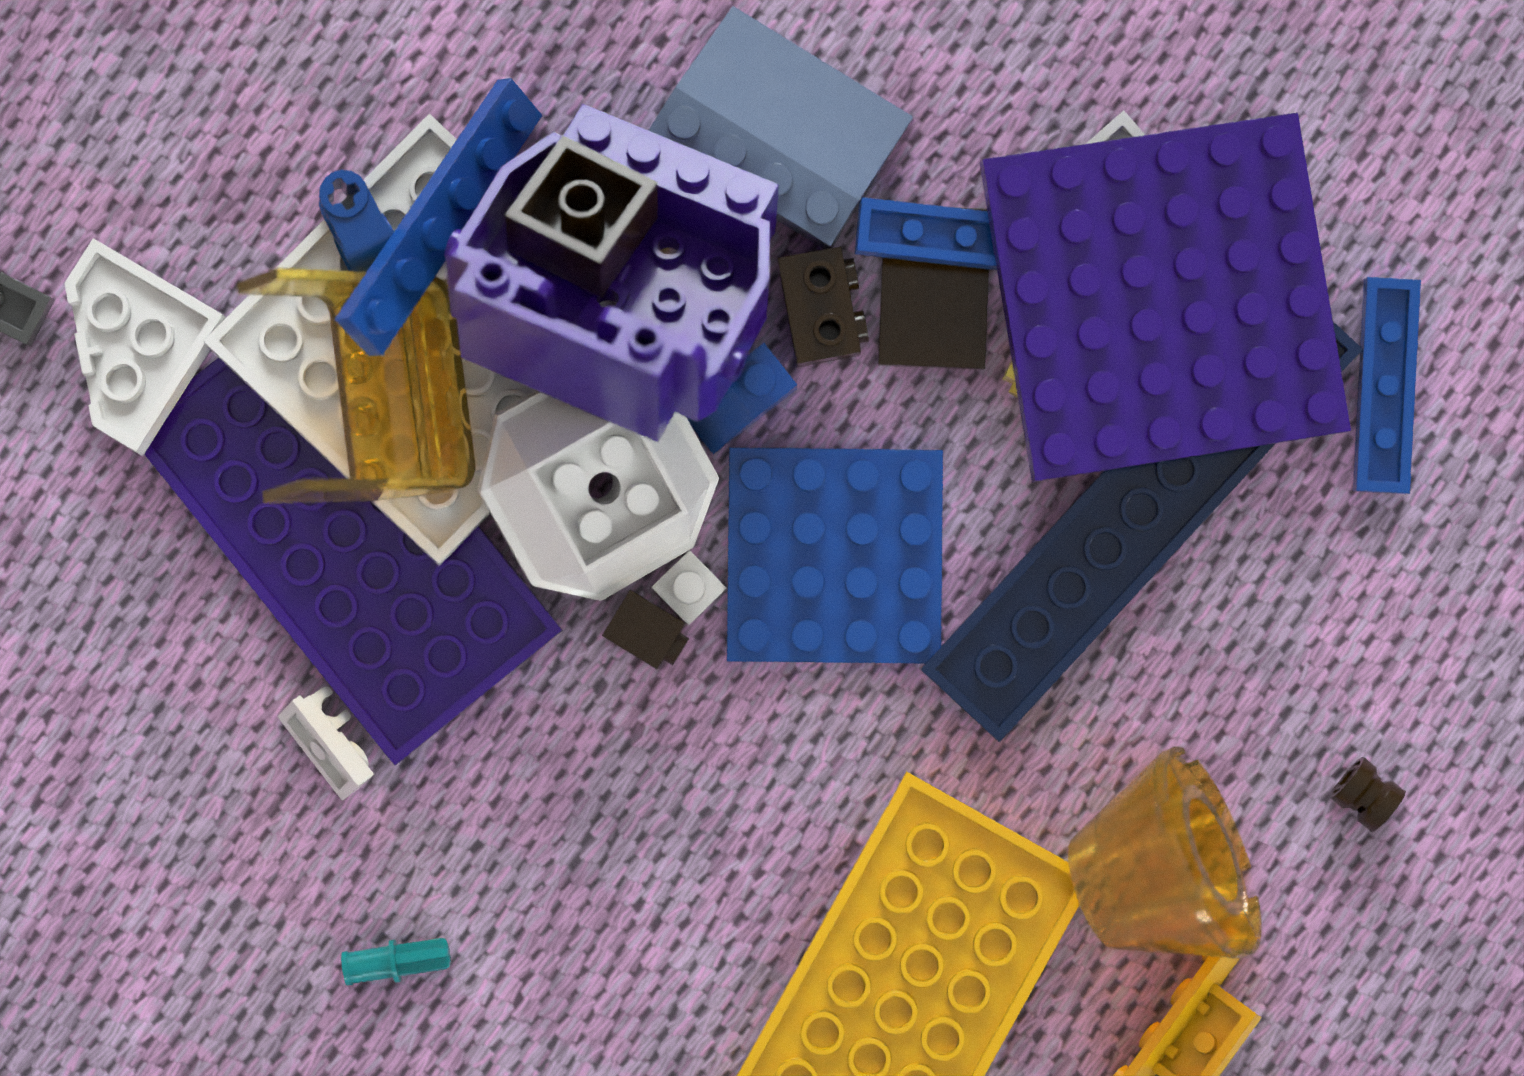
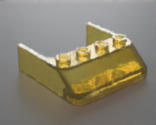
[237,268,476,503]

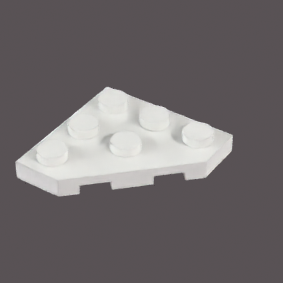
[64,238,226,456]

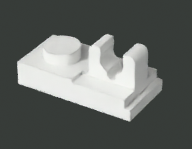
[277,686,374,801]

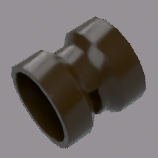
[1329,757,1406,832]

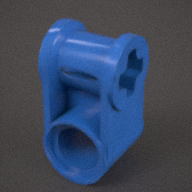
[319,169,394,280]

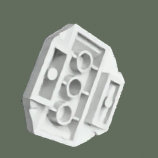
[477,390,719,601]

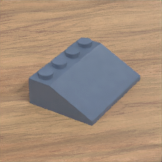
[648,6,913,249]

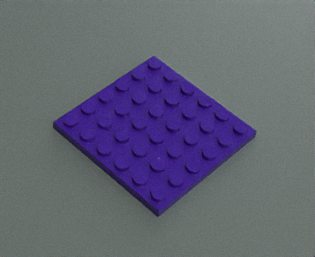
[979,112,1351,482]

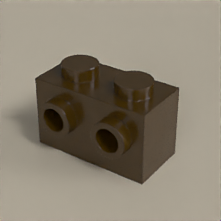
[778,246,869,368]

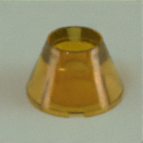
[1068,746,1262,959]

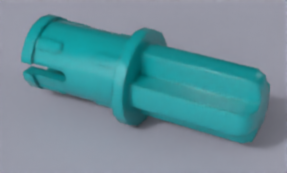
[341,938,451,986]

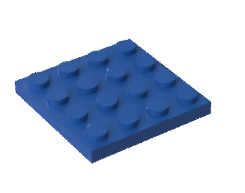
[727,448,943,664]

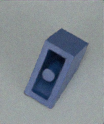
[687,343,797,455]

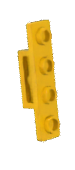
[1113,928,1262,1076]

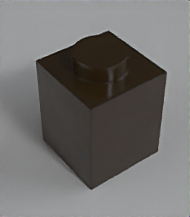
[602,590,689,669]

